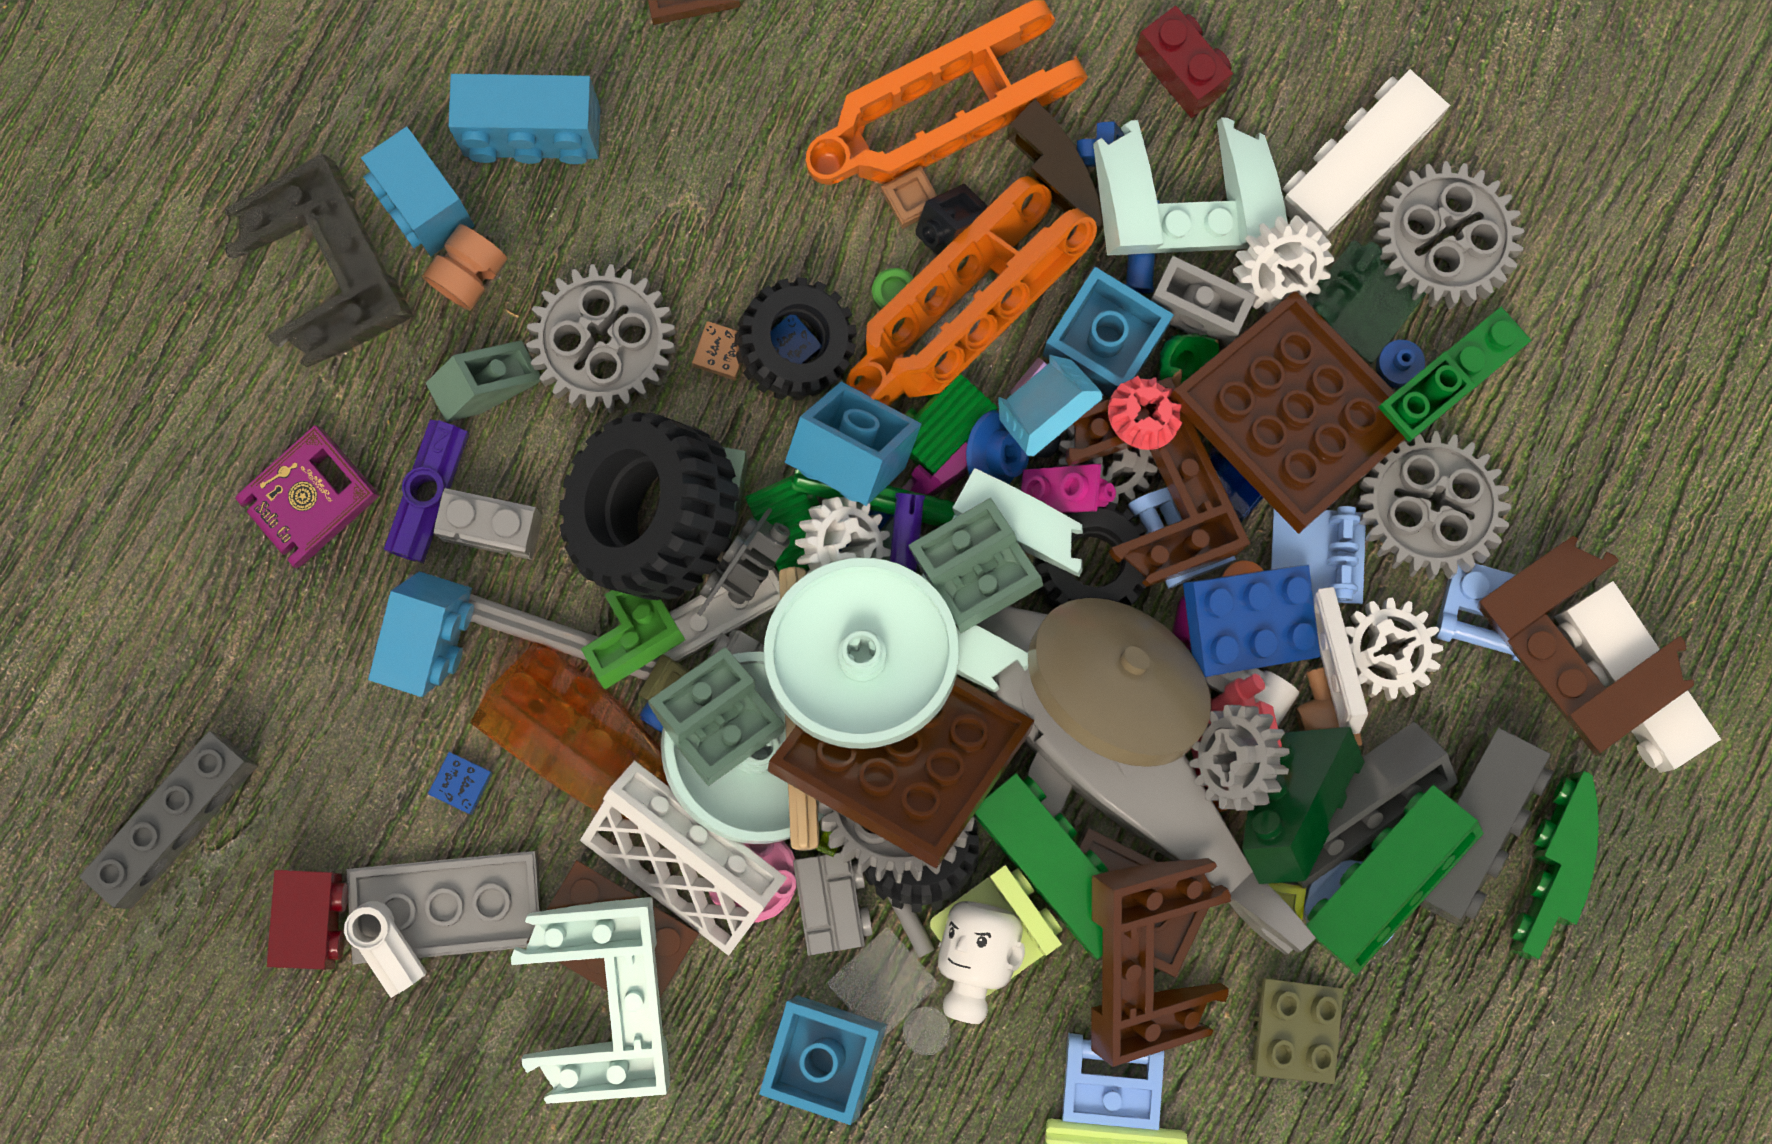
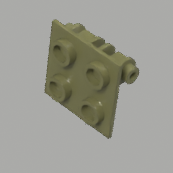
[1249,978,1344,1084]

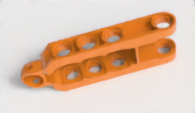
[806,0,1088,185]
[846,176,1097,406]

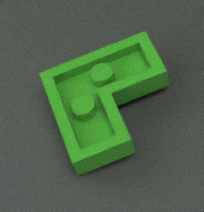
[581,590,685,689]

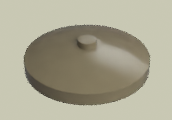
[1028,598,1211,767]

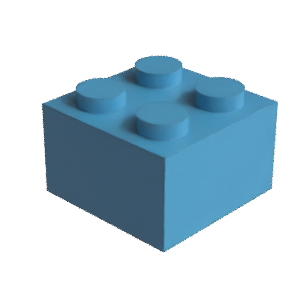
[361,126,475,257]
[1043,267,1174,398]
[785,382,922,506]
[368,571,474,697]
[759,995,887,1125]

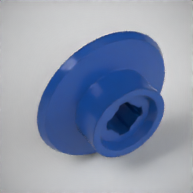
[966,410,1029,484]

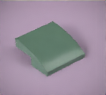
[908,498,1043,634]
[648,647,785,786]

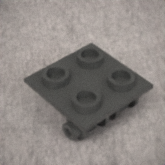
[697,507,791,616]

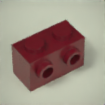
[1135,5,1233,119]
[267,870,348,970]

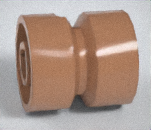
[422,224,508,311]

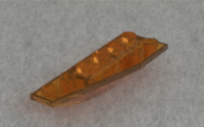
[470,642,670,820]

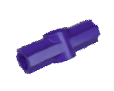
[384,419,470,564]

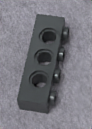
[79,731,259,909]

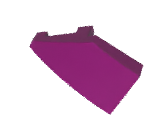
[901,442,968,497]

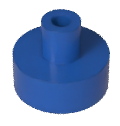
[1376,340,1425,388]

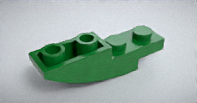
[1378,306,1532,442]
[1510,771,1599,959]

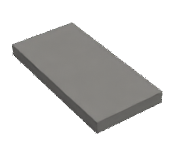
[347,851,542,964]

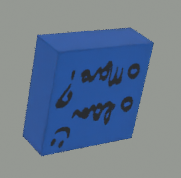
[770,315,821,364]
[428,752,493,815]

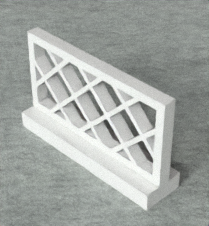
[580,760,787,956]

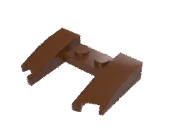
[1066,377,1251,587]
[1477,536,1694,756]
[1091,858,1231,1067]

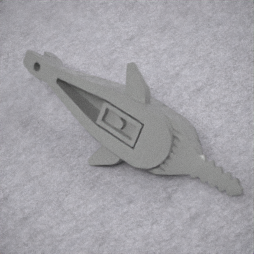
[919,568,1316,954]

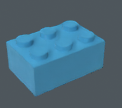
[448,74,600,164]

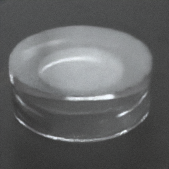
[903,1006,950,1055]

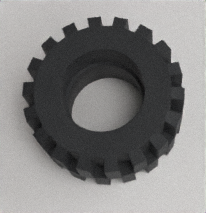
[734,277,857,401]
[1033,502,1147,608]
[862,816,979,912]

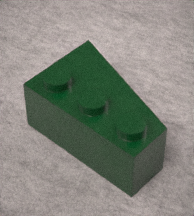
[1242,727,1365,884]

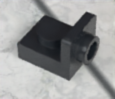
[915,183,989,256]

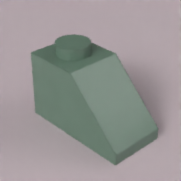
[426,340,541,422]

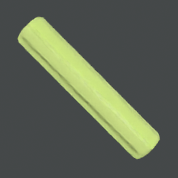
[1045,1118,1188,1144]

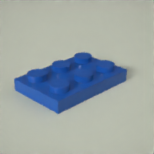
[1183,565,1320,677]

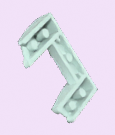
[1093,118,1288,255]
[922,468,1083,692]
[511,897,671,1104]

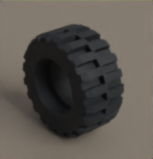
[559,412,740,601]

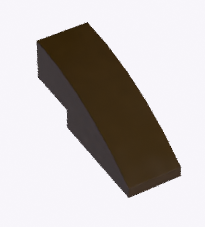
[1008,99,1103,241]

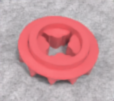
[1108,376,1182,450]

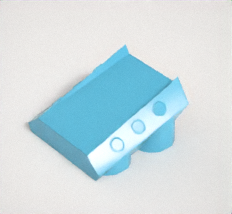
[998,355,1103,457]

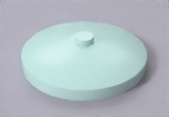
[764,558,959,749]
[661,652,825,844]

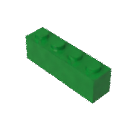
[973,773,1109,960]
[1306,785,1484,976]

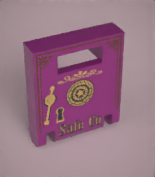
[235,425,380,568]

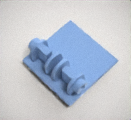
[1271,506,1366,604]

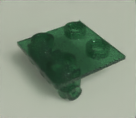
[1307,240,1426,364]

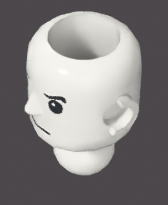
[938,901,1025,1024]

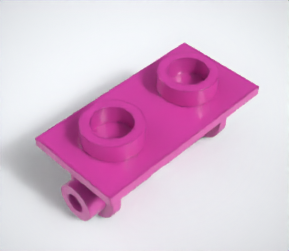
[1021,464,1116,513]

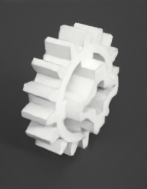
[1233,215,1334,313]
[795,497,891,575]
[1345,598,1443,701]

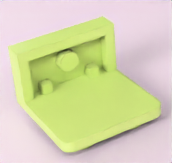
[930,865,1063,996]

